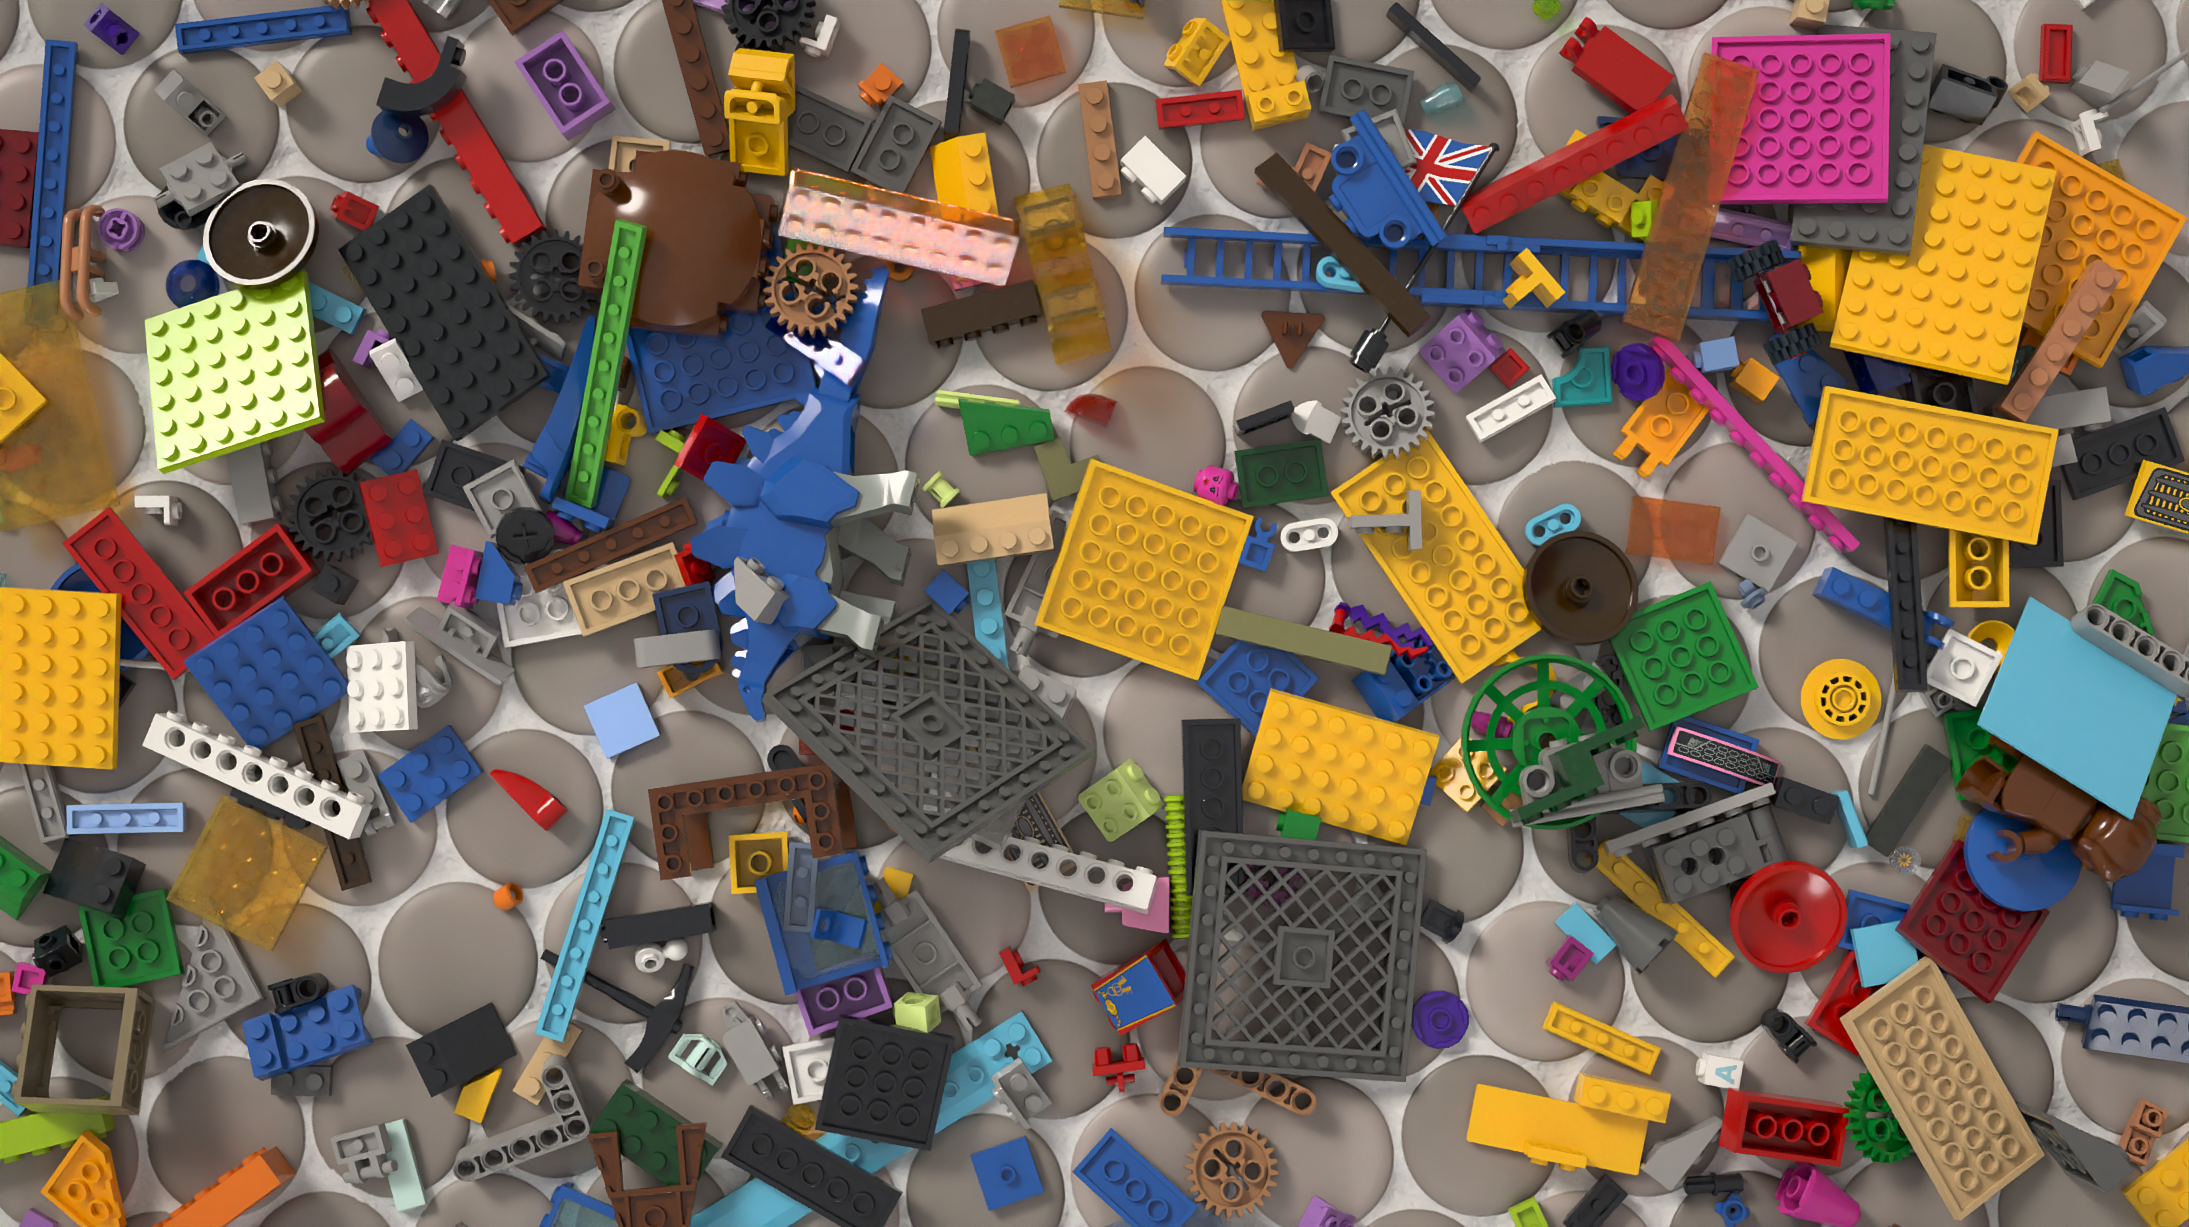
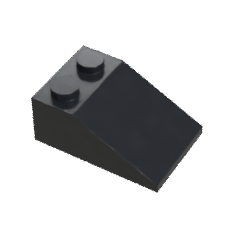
[43,838,146,919]
[406,1002,517,1098]

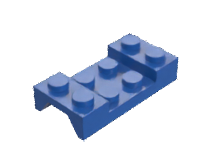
[242,984,373,1081]

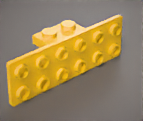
[1466,1083,1649,1175]

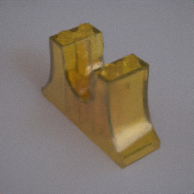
[1013,183,1112,365]

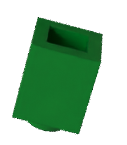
[1275,809,1322,840]

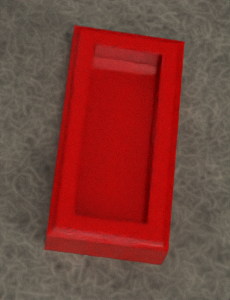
[2039,23,2073,84]

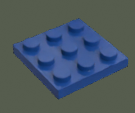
[1197,640,1320,738]

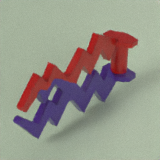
[1329,602,1433,659]

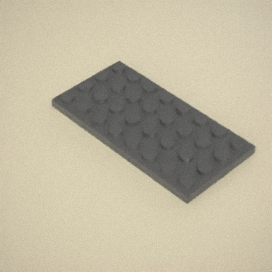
[1790,24,1937,256]

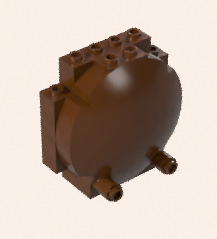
[578,150,778,339]

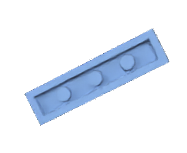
[67,802,187,834]

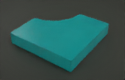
[1552,346,1613,408]

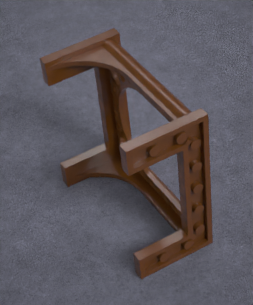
[648,763,858,881]

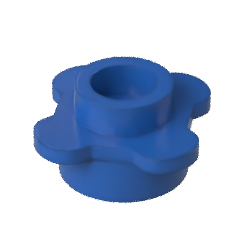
[1715,1193,1750,1227]

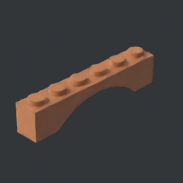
[1992,259,2124,423]

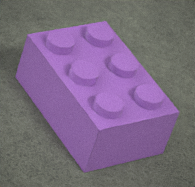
[515,30,616,141]
[795,949,895,1037]

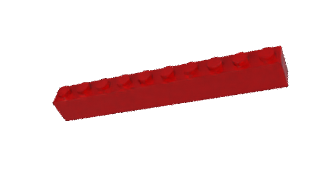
[366,0,548,248]

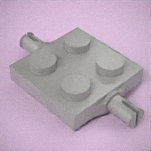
[153,142,248,217]

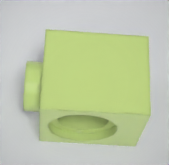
[893,992,941,1033]

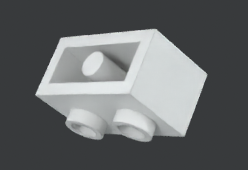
[1120,136,1186,205]

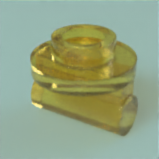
[781,1104,816,1135]

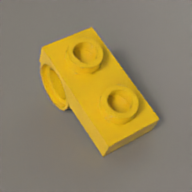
[605,404,648,466]

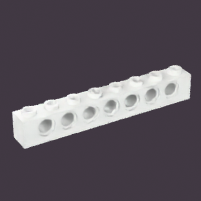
[142,710,373,839]
[938,833,1158,915]

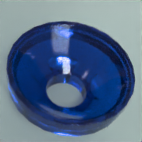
[165,260,220,308]

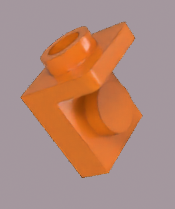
[857,63,904,110]

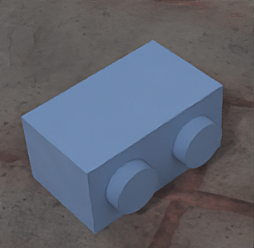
[1685,336,1740,376]

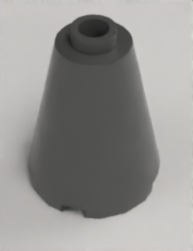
[1596,895,1679,975]

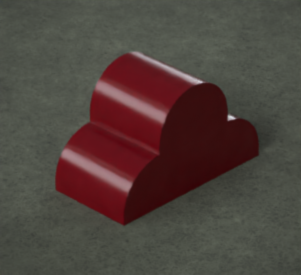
[304,348,394,475]

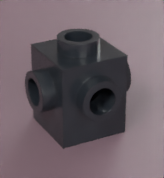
[32,925,82,977]

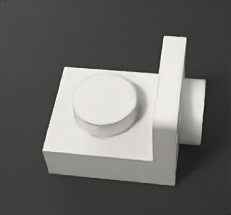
[799,14,840,58]
[2070,109,2109,157]
[72,274,119,303]
[135,496,183,526]

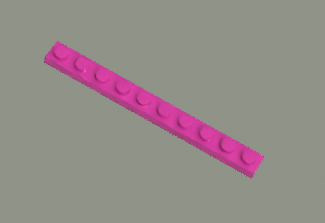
[1647,332,1860,553]

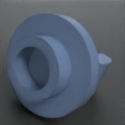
[1738,578,1767,610]

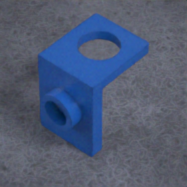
[810,909,868,949]

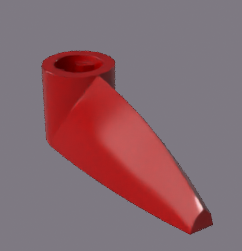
[489,769,568,831]

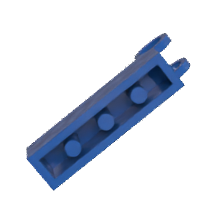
[1812,567,1955,650]

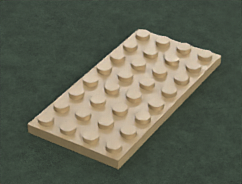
[1839,956,2045,1221]

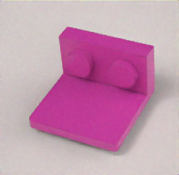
[436,545,483,609]

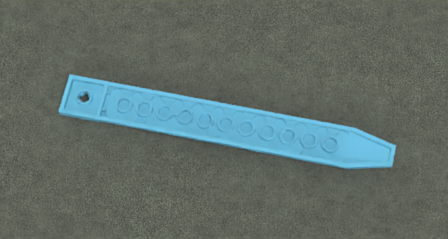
[690,1010,1053,1227]

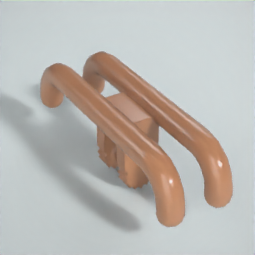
[59,205,106,321]

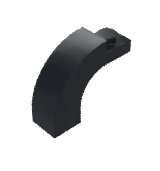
[376,36,467,117]

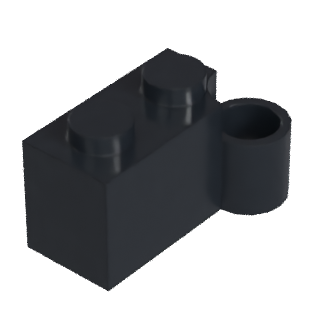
[1928,64,2008,126]

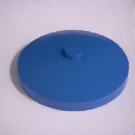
[1964,798,2082,912]

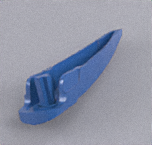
[523,315,596,504]

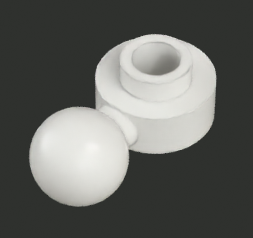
[634,938,688,973]

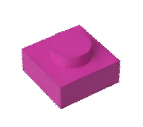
[11,962,49,995]

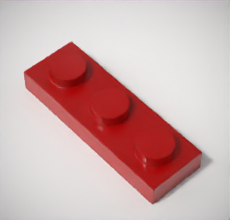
[1155,90,1245,130]

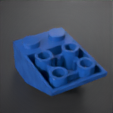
[1351,637,1456,722]

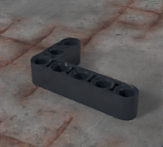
[1567,782,1712,874]

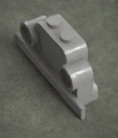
[1509,734,1665,828]

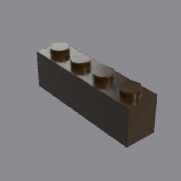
[921,279,1042,349]

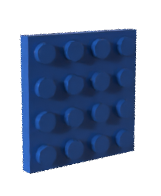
[184,595,348,750]

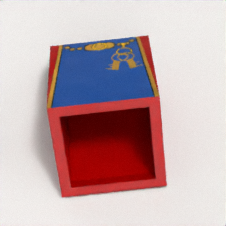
[1091,938,1186,1036]

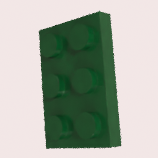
[1234,439,1329,509]

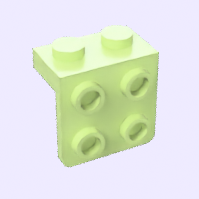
[1078,758,1164,842]

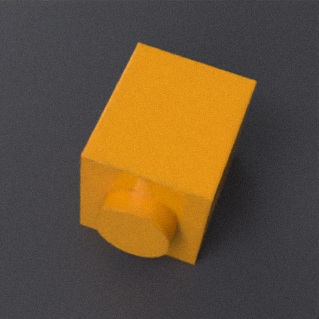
[1729,358,1780,404]

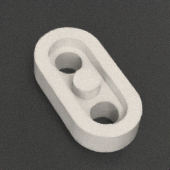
[1280,518,1338,552]

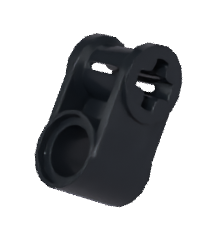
[1546,309,1602,359]
[267,973,329,1014]
[1761,1008,1817,1064]

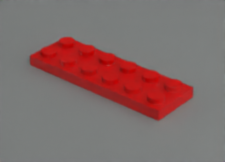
[62,507,216,680]

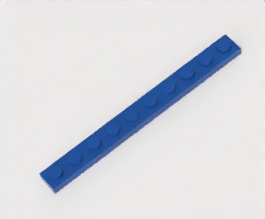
[24,39,78,330]

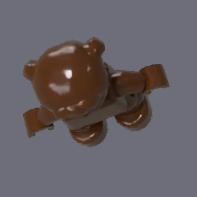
[1956,734,2162,883]

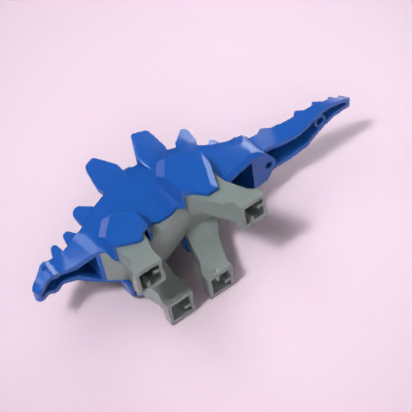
[691,266,920,722]

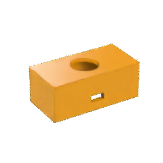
[657,661,724,698]

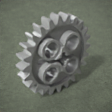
[1340,367,1435,461]

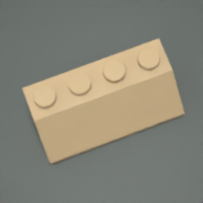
[932,493,1055,567]

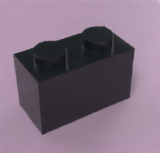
[1769,777,1840,825]

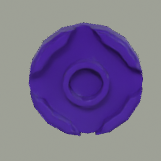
[1611,343,1665,401]
[1411,990,1469,1049]

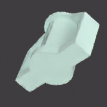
[668,1034,727,1086]

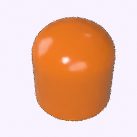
[493,882,523,911]

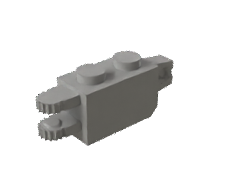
[720,1001,790,1101]

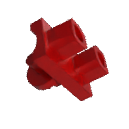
[1092,1043,1146,1093]

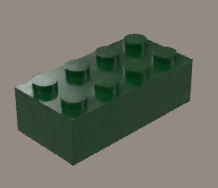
[589,1079,723,1185]

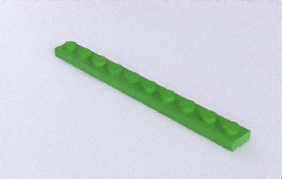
[565,219,648,508]

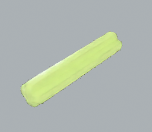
[935,390,1021,409]

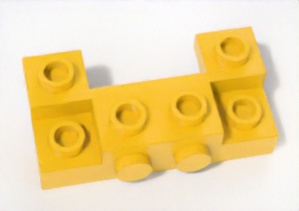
[1558,129,1675,243]

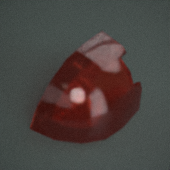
[1064,393,1117,428]

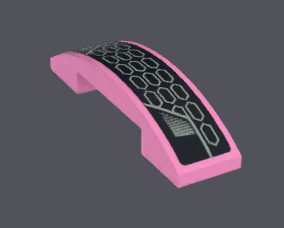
[1667,726,1781,786]

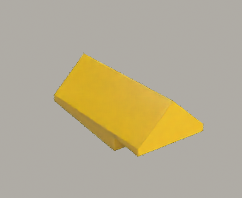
[1796,245,1853,332]

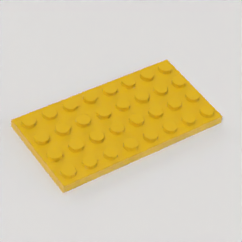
[1801,386,2059,545]
[1330,430,1541,684]

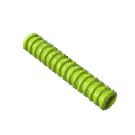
[1163,795,1193,940]

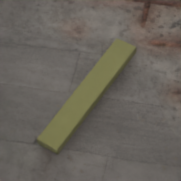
[1215,606,1393,676]

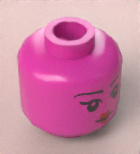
[1194,465,1239,506]

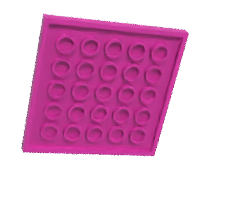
[1707,33,1891,205]

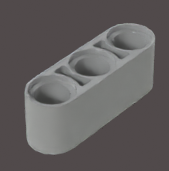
[634,629,721,668]

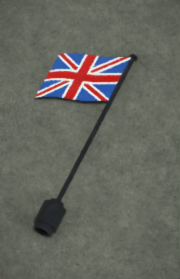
[1349,130,1500,373]

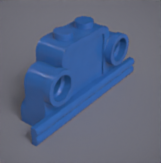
[1328,109,1447,250]

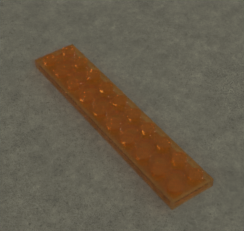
[1621,52,1760,343]

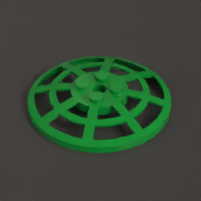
[1461,654,1637,830]

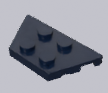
[1596,116,1709,182]

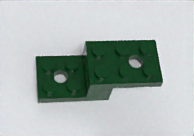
[1509,716,1644,826]

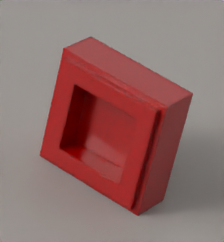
[1489,347,1530,389]

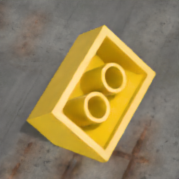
[929,132,1000,233]
[1948,529,2010,608]

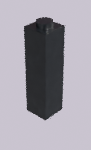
[601,902,717,949]

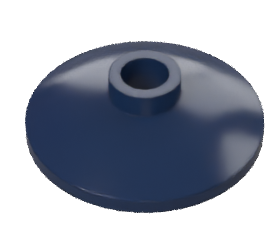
[371,111,429,164]

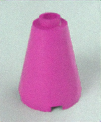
[1775,1161,1861,1227]

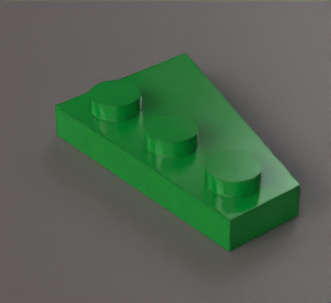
[958,398,1055,456]

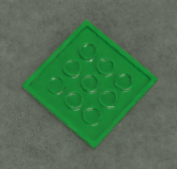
[1608,581,1759,732]

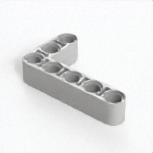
[2071,604,2189,698]
[453,1054,592,1182]

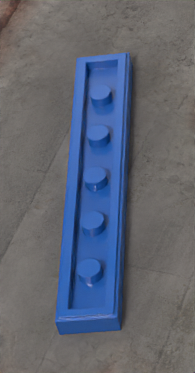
[175,4,352,54]

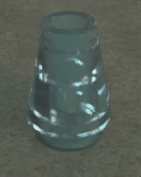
[1419,80,1465,116]

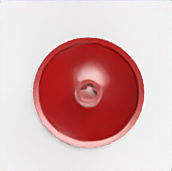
[1729,861,1847,973]

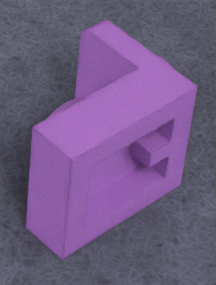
[352,329,392,368]

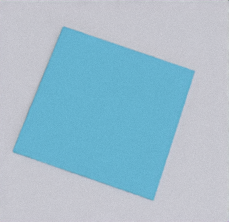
[1977,597,2177,820]

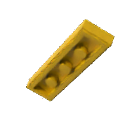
[1542,1001,1661,1075]

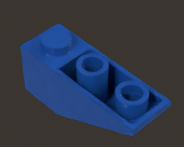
[2119,346,2189,396]

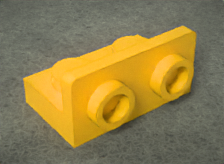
[1164,18,1231,87]

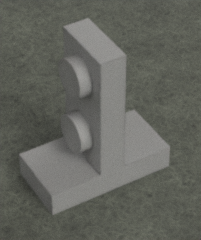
[1349,490,1422,551]

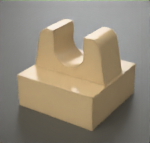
[2008,72,2051,113]

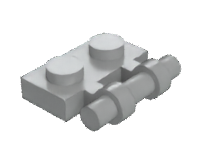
[330,1123,398,1184]

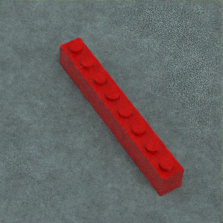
[1461,94,1689,234]

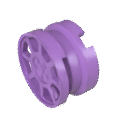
[97,208,145,252]

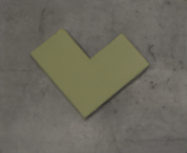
[1034,437,1100,502]

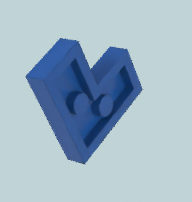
[370,419,435,475]

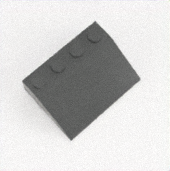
[2015,1101,2134,1193]

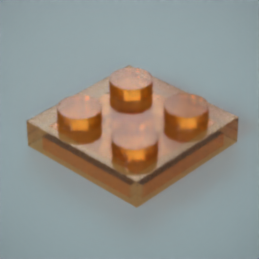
[995,15,1066,88]

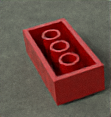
[183,523,321,639]
[1719,1087,1849,1167]

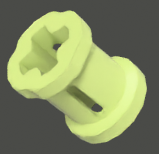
[922,471,960,508]

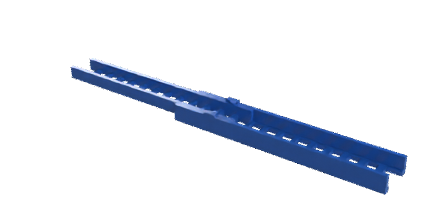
[1161,227,1801,323]

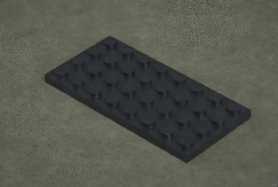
[338,184,551,441]

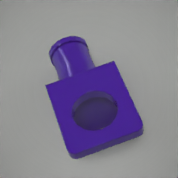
[84,3,139,55]

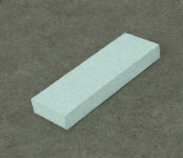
[383,1118,427,1212]

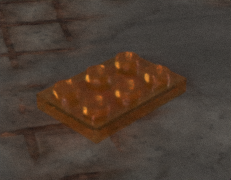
[1625,496,1720,565]

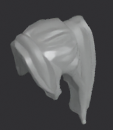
[382,627,453,708]

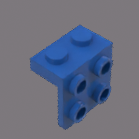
[551,466,631,533]

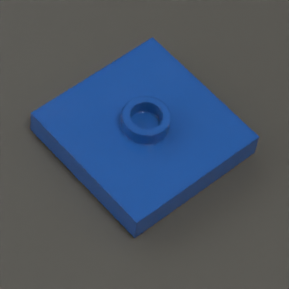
[970,1135,1044,1211]

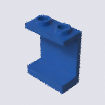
[2111,843,2185,921]

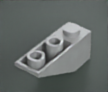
[1640,1116,1723,1192]

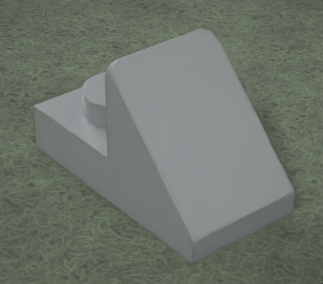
[2112,300,2167,357]

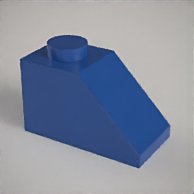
[475,541,523,606]

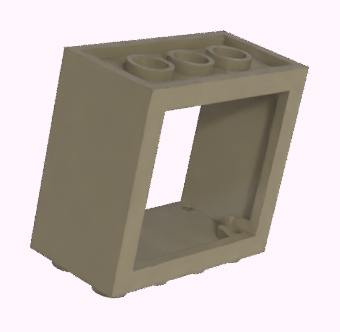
[12,984,155,1116]

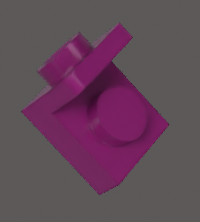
[1545,935,1594,982]

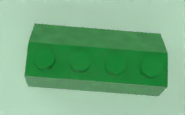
[0,836,51,920]

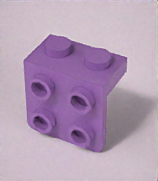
[1420,307,1506,392]

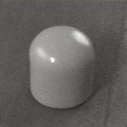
[1296,65,1324,93]

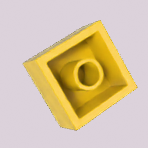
[728,831,791,894]

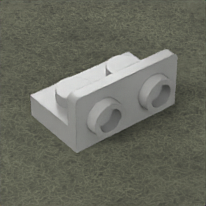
[991,1057,1052,1130]

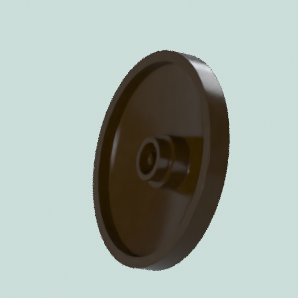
[203,179,319,290]
[1522,531,1638,646]

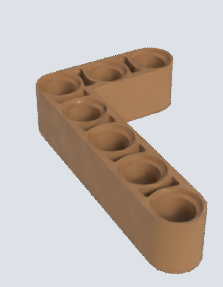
[1159,1057,1316,1116]

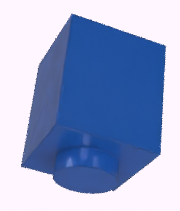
[924,570,970,615]

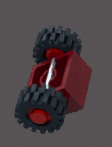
[1727,239,1823,365]

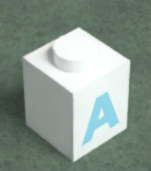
[1696,1052,1744,1089]

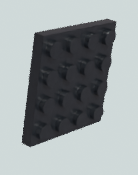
[815,1014,955,1151]

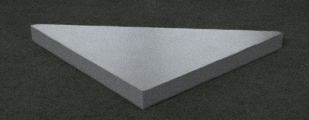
[162,899,266,1052]

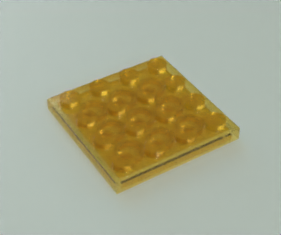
[166,795,328,952]

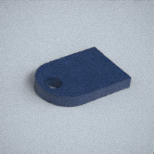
[652,581,724,674]

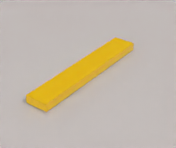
[1586,837,1735,978]

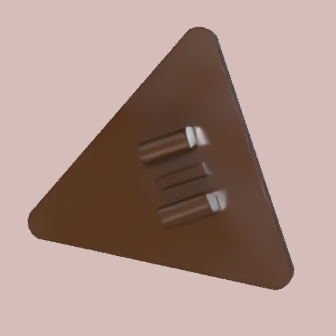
[1261,311,1325,369]

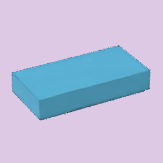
[1830,790,1868,849]
[1554,902,1616,965]

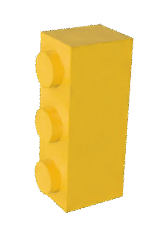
[1573,1072,1671,1123]

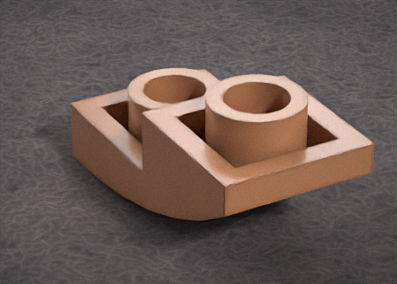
[2118,1099,2169,1166]

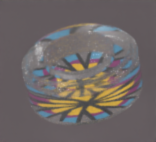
[1889,846,1921,875]

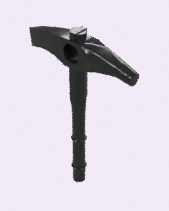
[540,949,695,1073]

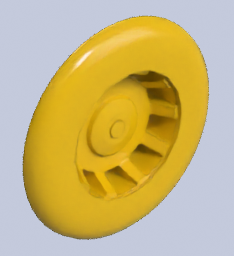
[1801,659,1881,740]

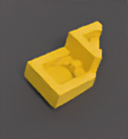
[454,1067,503,1124]

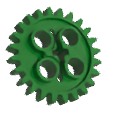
[1843,1069,1913,1163]

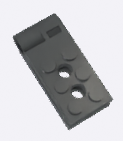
[1643,803,1789,904]

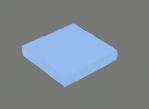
[584,682,661,759]

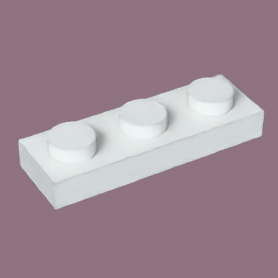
[1466,374,1556,443]

